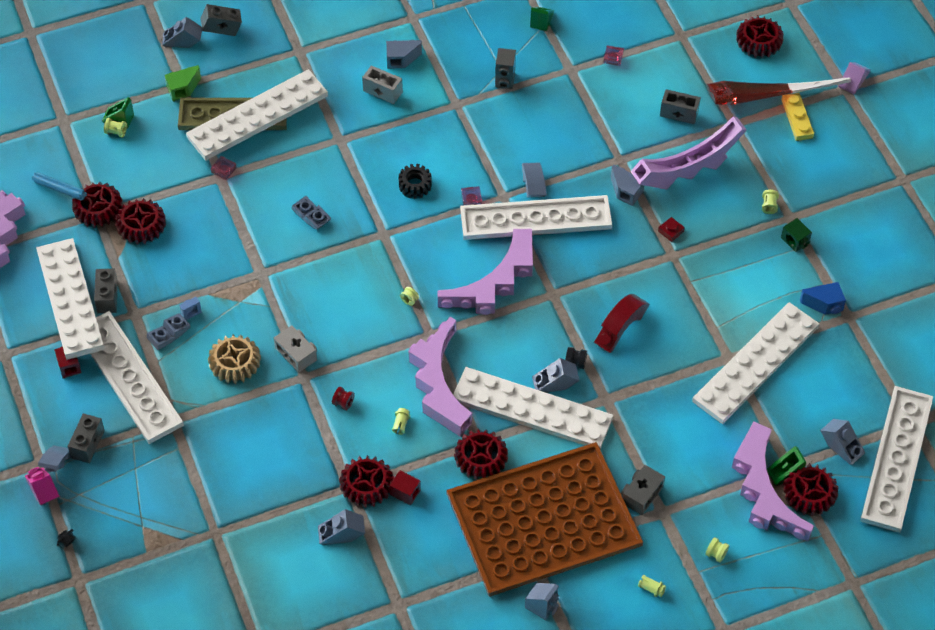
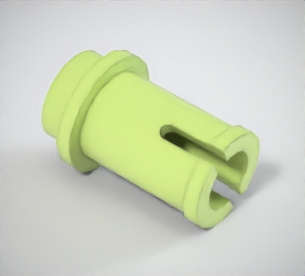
[392,408,411,435]
[638,575,666,597]

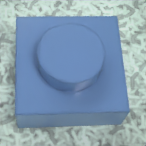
[179,297,202,320]

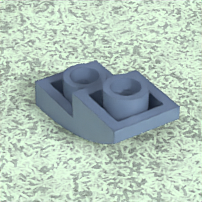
[522,163,547,197]
[291,196,331,230]
[147,313,190,350]
[38,445,71,472]

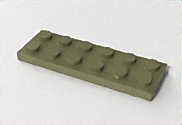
[178,98,287,130]

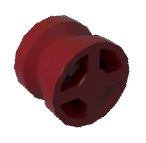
[331,387,355,411]

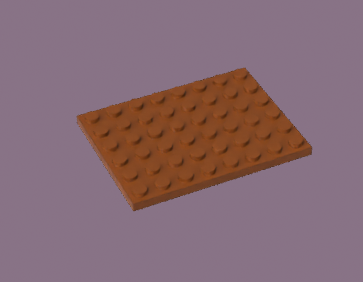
[446,442,643,597]

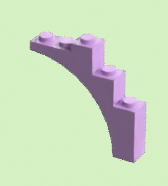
[631,116,747,190]
[0,190,26,268]
[438,229,533,315]
[408,317,472,437]
[732,421,814,541]

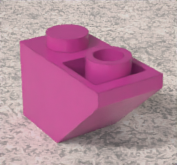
[25,467,59,505]

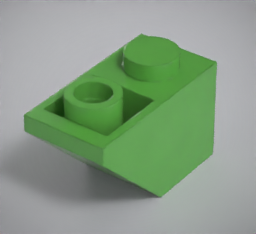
[164,65,201,101]

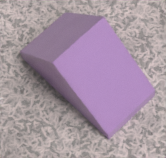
[839,62,871,95]

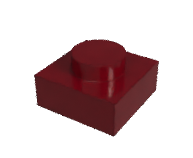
[658,217,685,242]

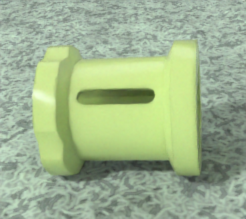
[104,118,127,138]
[762,190,779,214]

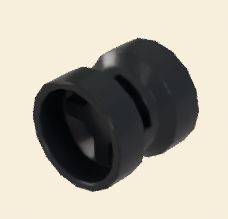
[565,347,588,369]

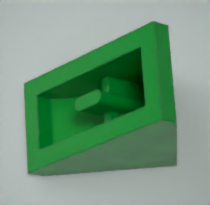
[530,6,554,31]
[102,97,134,129]
[766,446,806,486]

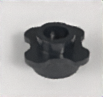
[57,529,76,549]

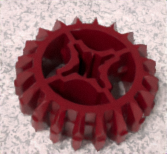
[736,15,784,58]
[72,182,122,228]
[115,198,166,245]
[454,428,508,480]
[339,455,393,508]
[783,463,839,516]

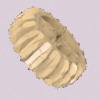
[208,334,261,384]

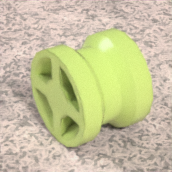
[705,537,730,563]

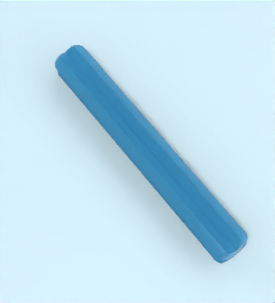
[32,172,87,200]

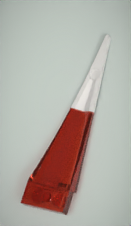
[707,77,851,105]

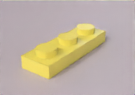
[781,93,814,141]

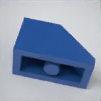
[800,282,846,315]

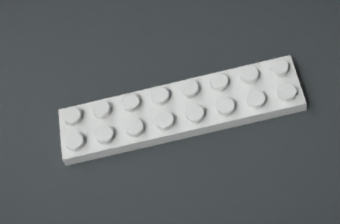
[186,69,328,161]
[460,195,612,240]
[36,238,105,360]
[692,302,819,424]
[90,311,184,444]
[453,367,613,449]
[860,386,933,533]

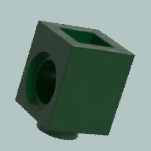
[781,218,812,252]

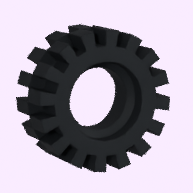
[399,164,432,199]

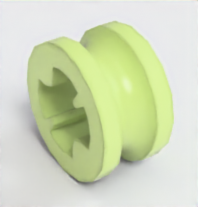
[400,287,419,306]

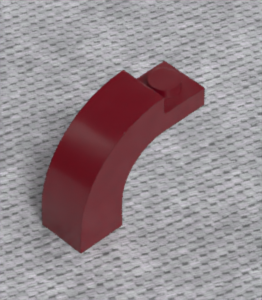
[594,294,650,353]

